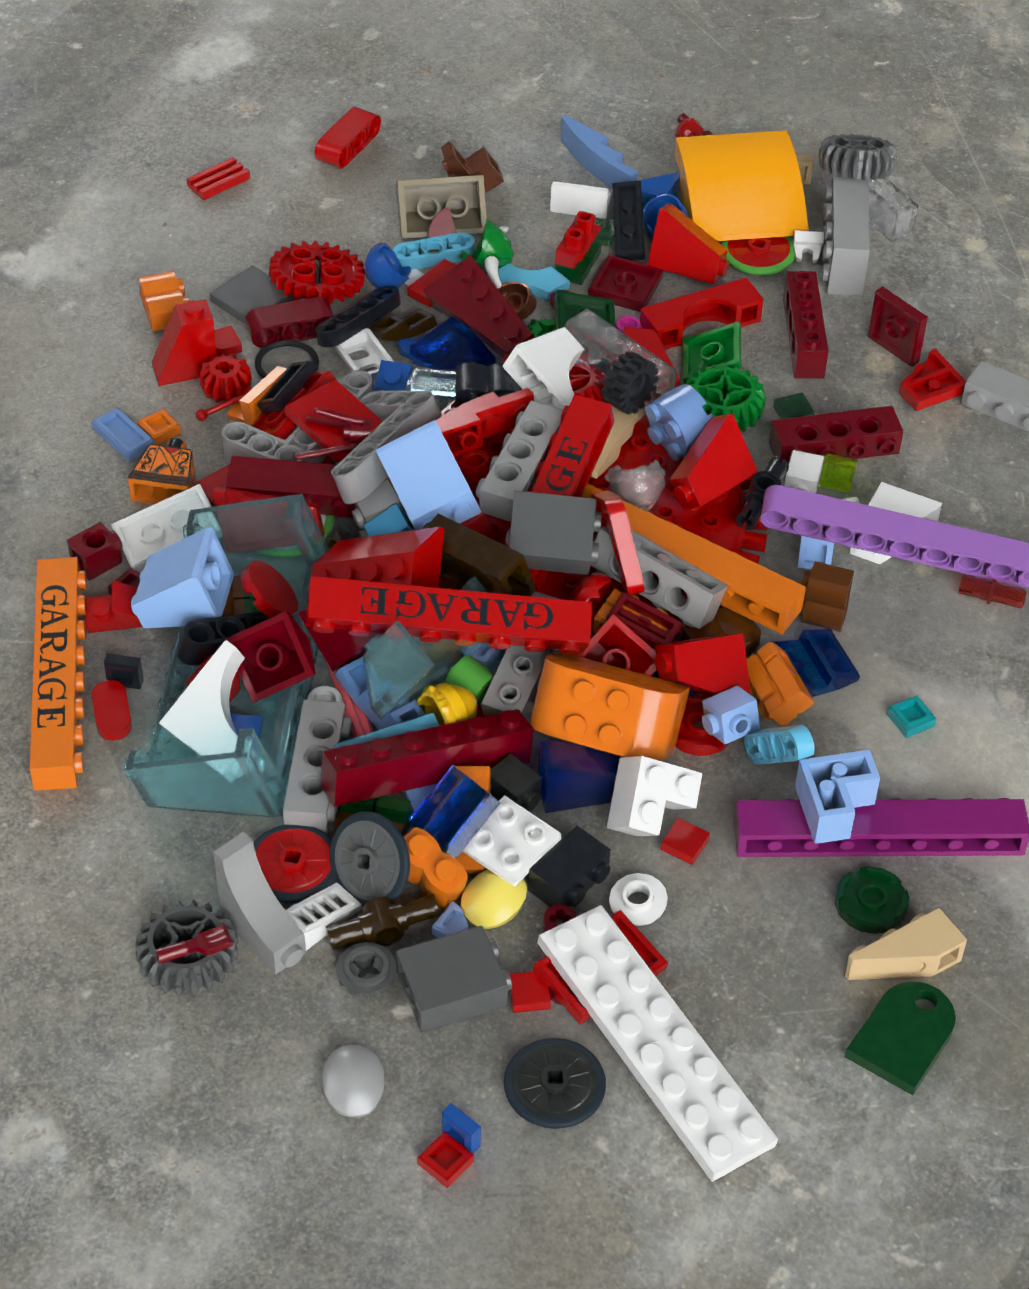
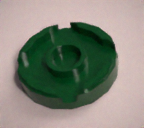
[835,866,909,934]

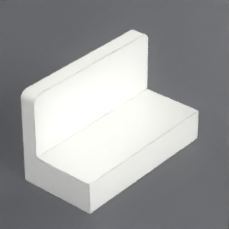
[550,181,611,219]

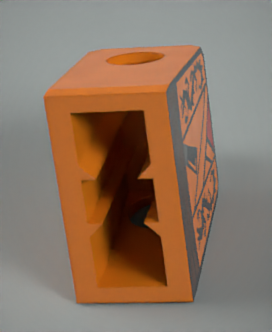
[128,438,195,504]

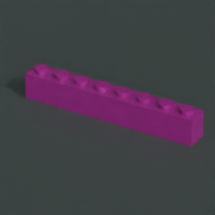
[734,798,1029,857]

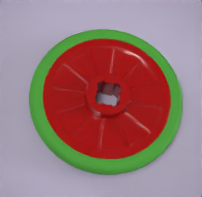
[721,236,796,275]

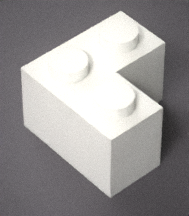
[607,756,702,836]

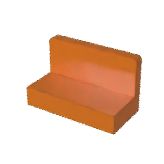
[226,366,286,426]

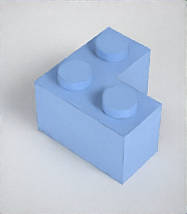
[795,750,880,844]

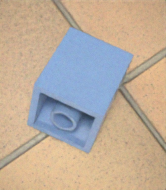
[376,420,482,530]
[131,527,234,629]

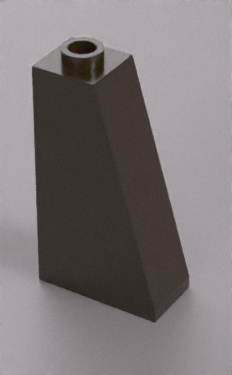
[422,513,536,597]

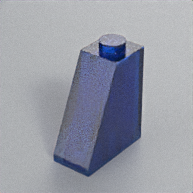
[538,740,624,813]

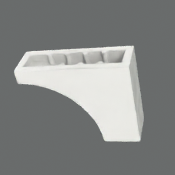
[502,327,585,410]
[159,640,254,780]

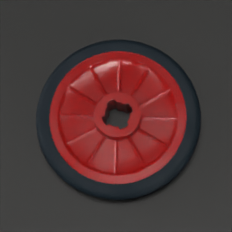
[253,825,336,903]

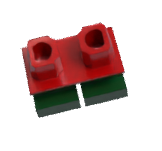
[555,211,602,285]

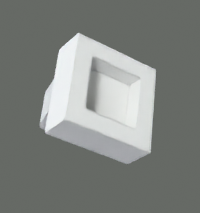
[793,230,824,264]

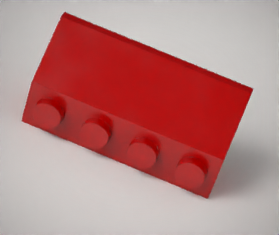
[312,527,445,588]

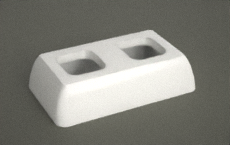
[334,328,394,383]

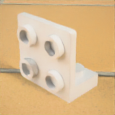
[459,795,562,886]

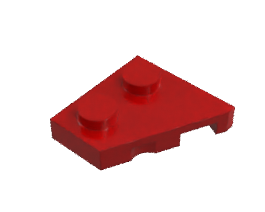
[899,348,966,411]

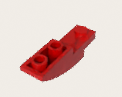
[436,388,534,457]

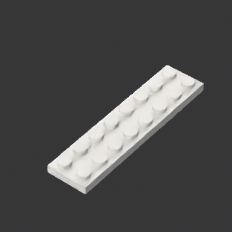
[537,905,778,1182]

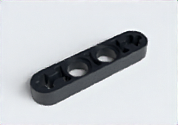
[315,286,401,347]

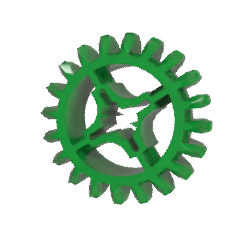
[685,364,766,432]

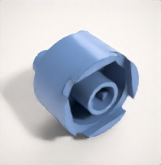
[645,384,714,461]

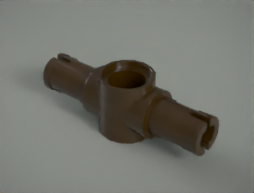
[326,894,440,950]

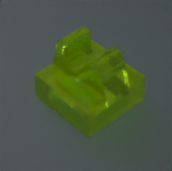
[819,453,858,493]

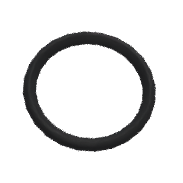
[255,340,319,379]

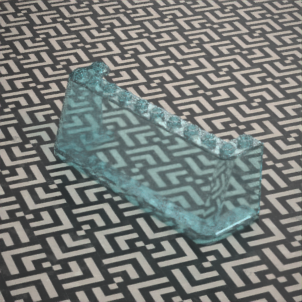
[124,494,329,818]

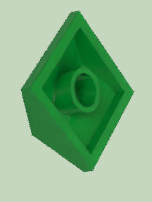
[682,321,741,383]

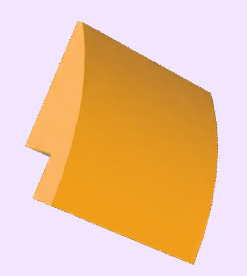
[675,130,809,241]

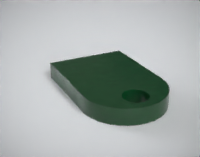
[845,981,956,1095]

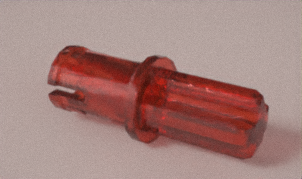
[958,574,1027,608]

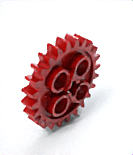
[269,241,365,304]

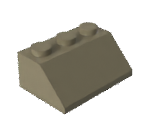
[396,175,487,239]

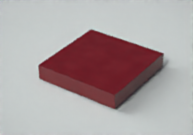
[588,255,663,312]
[868,286,928,367]

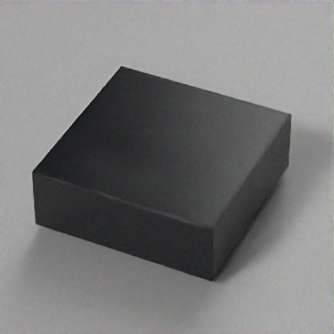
[104,653,144,689]

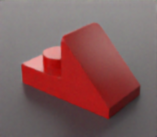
[85,581,143,633]

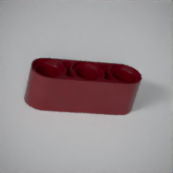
[245,297,334,348]

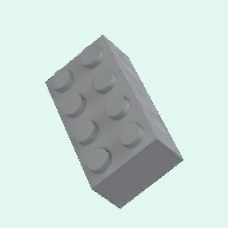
[822,175,870,296]

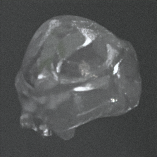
[604,460,666,511]

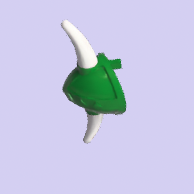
[460,219,514,288]

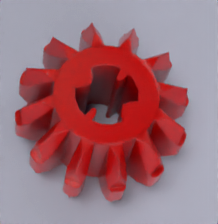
[199,353,252,403]

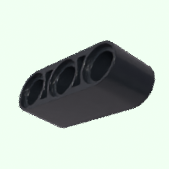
[176,612,270,666]

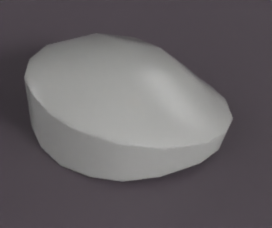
[322,1044,384,1118]

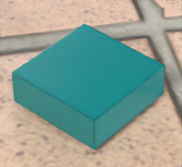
[887,695,936,738]

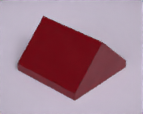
[225,611,316,703]

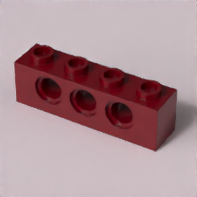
[783,271,829,379]
[769,406,904,464]

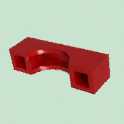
[640,277,764,350]

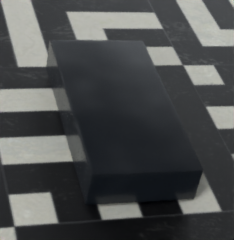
[257,360,317,413]

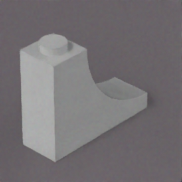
[213,832,305,975]

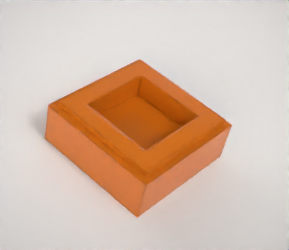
[137,408,181,445]

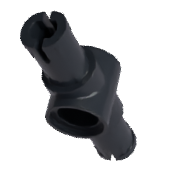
[736,456,789,530]

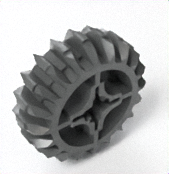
[818,134,897,181]
[135,899,238,997]

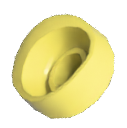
[460,869,527,929]

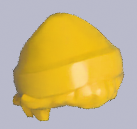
[417,683,477,725]

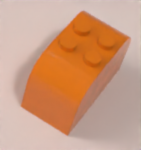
[530,651,690,762]

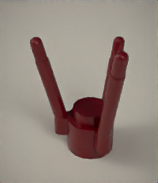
[294,408,371,460]

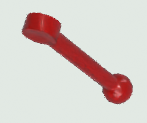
[196,387,252,421]

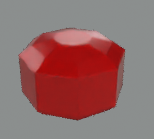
[675,118,704,137]

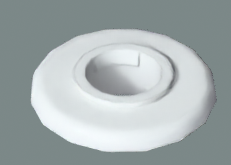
[609,873,668,926]

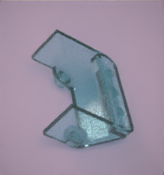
[363,577,487,720]

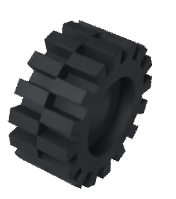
[601,351,659,415]

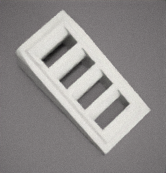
[285,883,362,951]

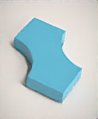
[487,263,570,301]

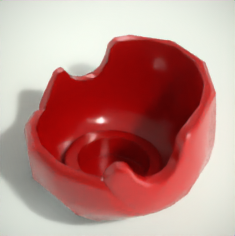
[570,572,612,628]

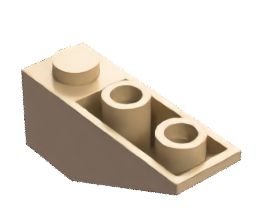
[844,908,967,981]

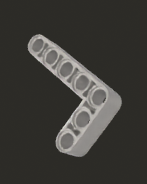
[221,370,373,463]
[331,391,442,504]

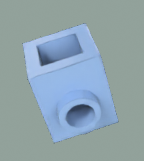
[702,686,760,744]

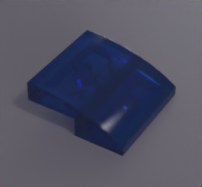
[410,317,496,392]
[771,628,860,697]
[408,765,501,859]

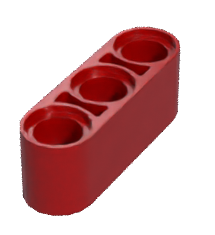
[315,107,381,169]

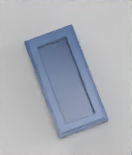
[92,407,155,462]

